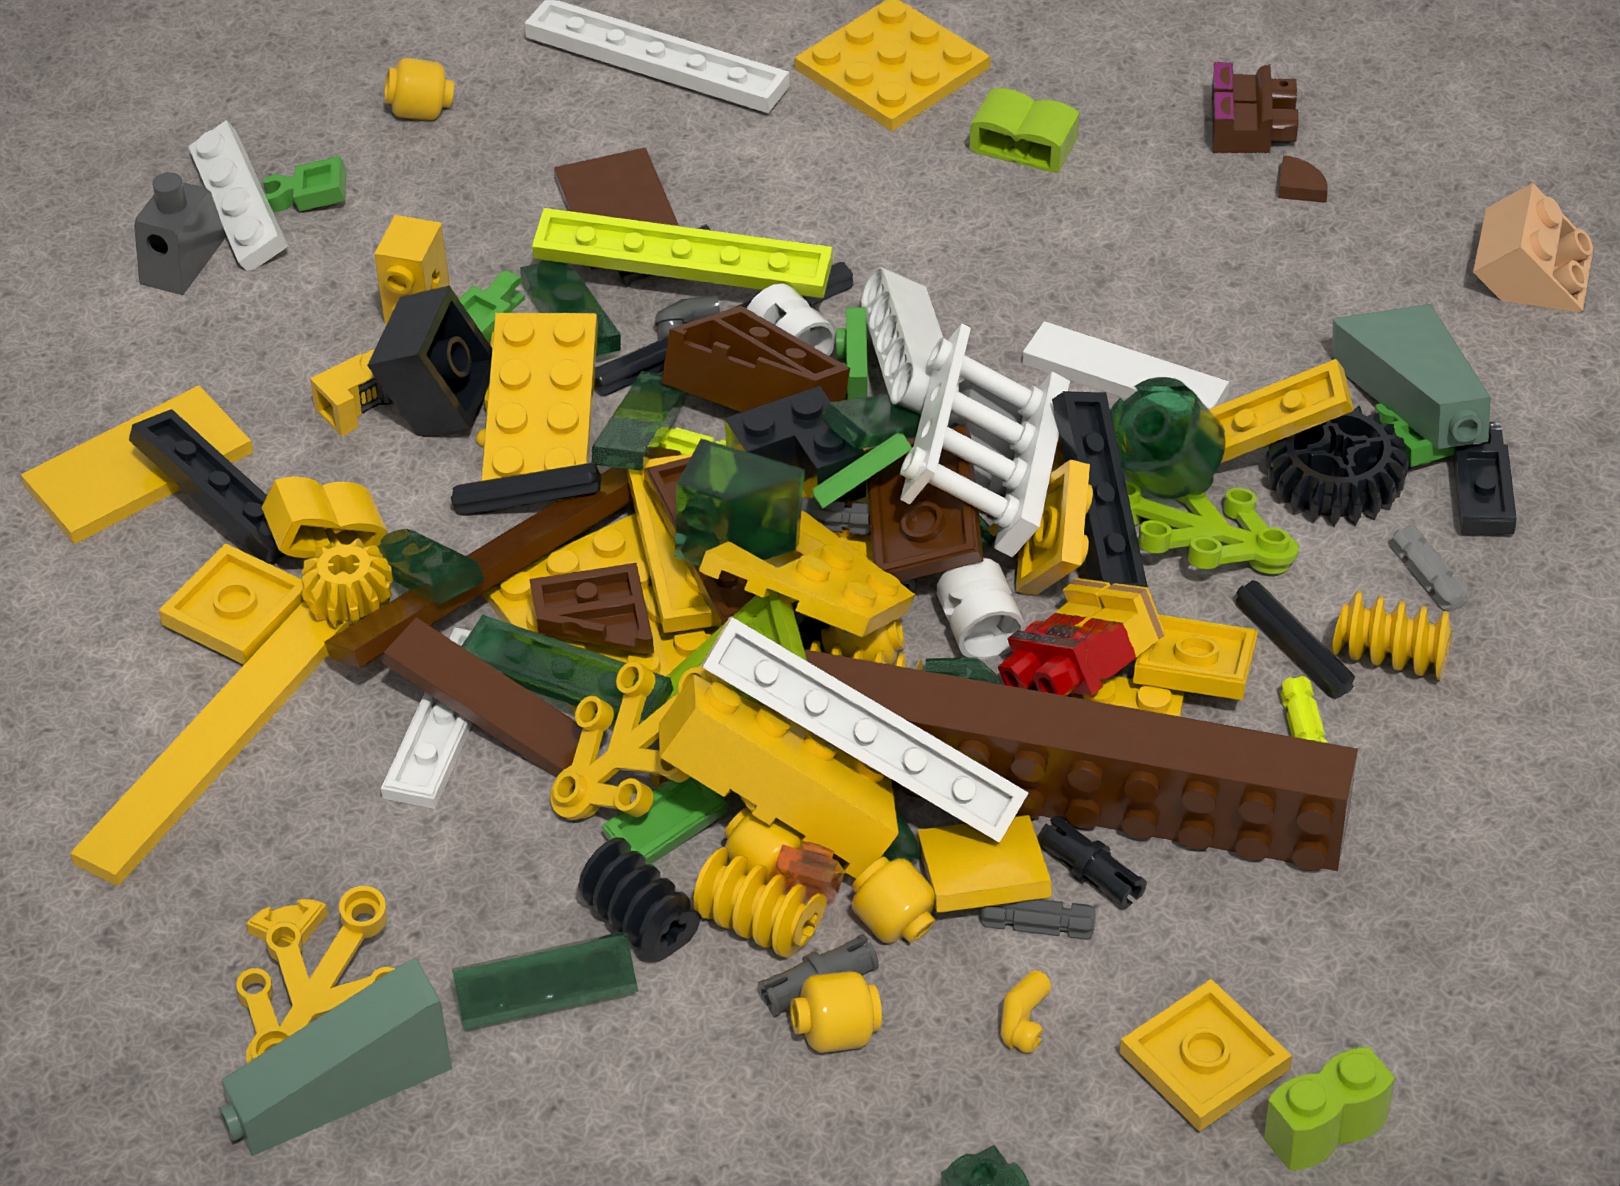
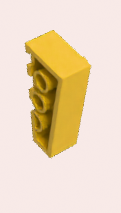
[659,674,899,879]

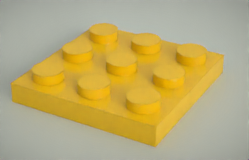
[794,0,991,131]

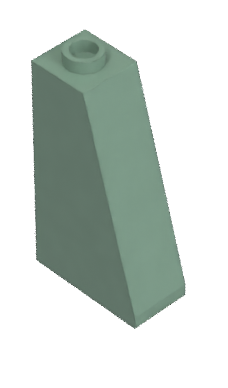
[1332,304,1491,449]
[219,958,452,1156]

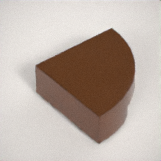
[1278,155,1328,203]

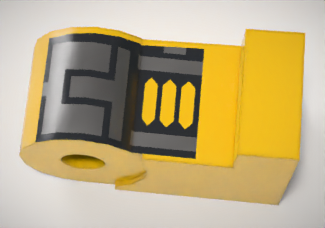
[310,349,393,436]

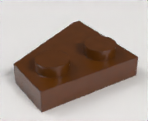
[529,563,654,654]

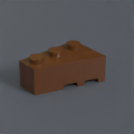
[662,306,850,417]

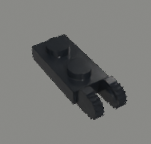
[1453,422,1517,534]

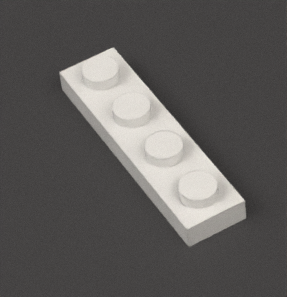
[188,120,288,271]

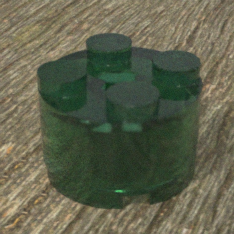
[1110,377,1226,500]

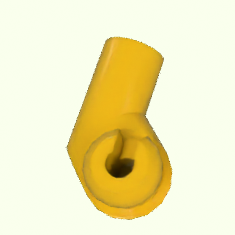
[1000,970,1051,1053]

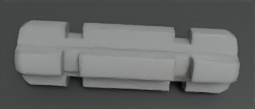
[1392,525,1468,612]

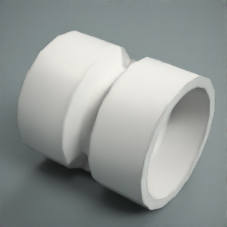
[747,283,836,356]
[936,558,1026,660]

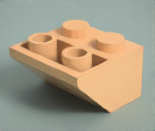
[1473,183,1594,312]

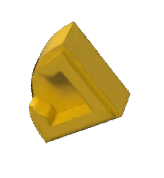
[246,899,328,947]

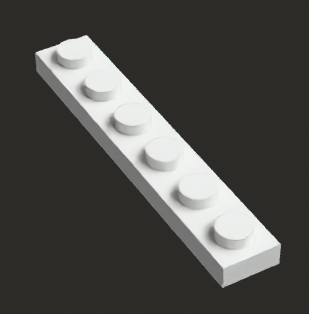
[525,0,790,113]
[701,616,1028,843]

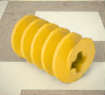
[1332,590,1453,680]
[693,847,827,958]

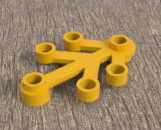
[550,661,730,820]
[236,886,395,1063]

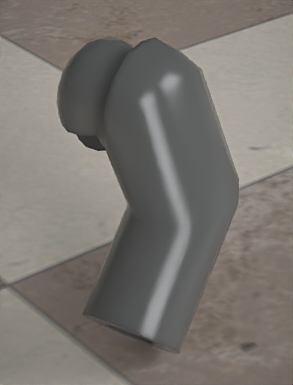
[654,295,720,339]

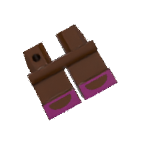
[1211,62,1299,153]

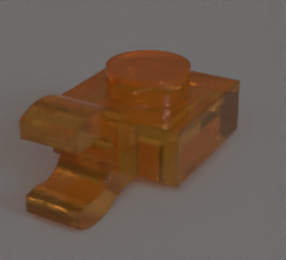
[775,841,845,896]

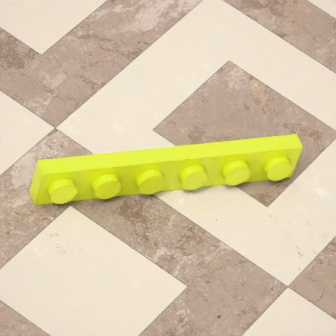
[532,208,833,298]

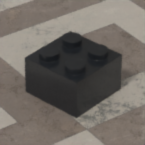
[367,285,493,437]

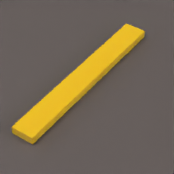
[70,601,361,886]

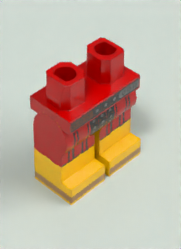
[998,578,1166,696]

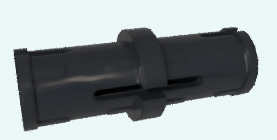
[1037,815,1147,910]

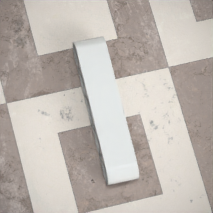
[861,267,959,415]

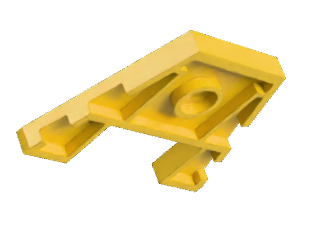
[699,510,915,637]

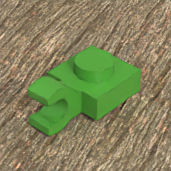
[459,270,525,342]

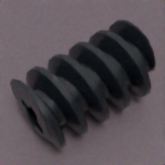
[578,837,701,962]

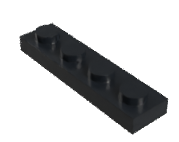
[1052,391,1148,588]
[129,409,286,563]

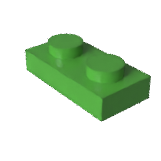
[836,307,868,411]

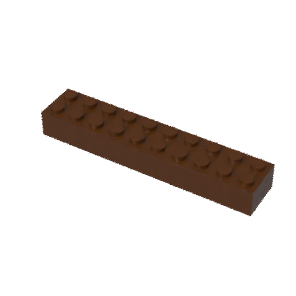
[804,649,1358,871]

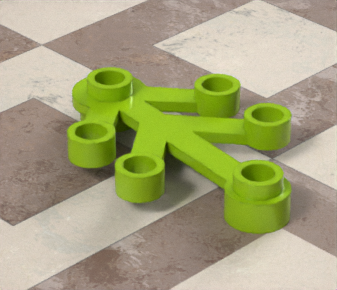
[1125,473,1299,574]

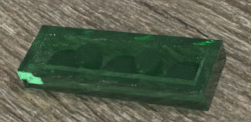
[520,260,621,356]
[378,529,485,605]
[451,931,638,1029]

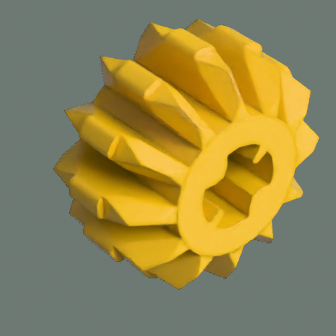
[300,538,393,628]

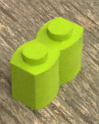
[969,88,1080,173]
[1264,1047,1395,1170]

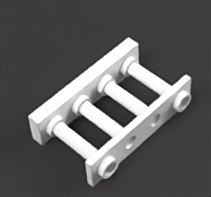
[900,323,1070,557]

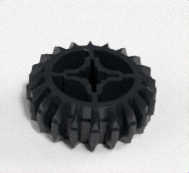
[1265,405,1409,527]

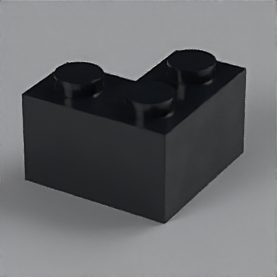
[724,386,866,504]

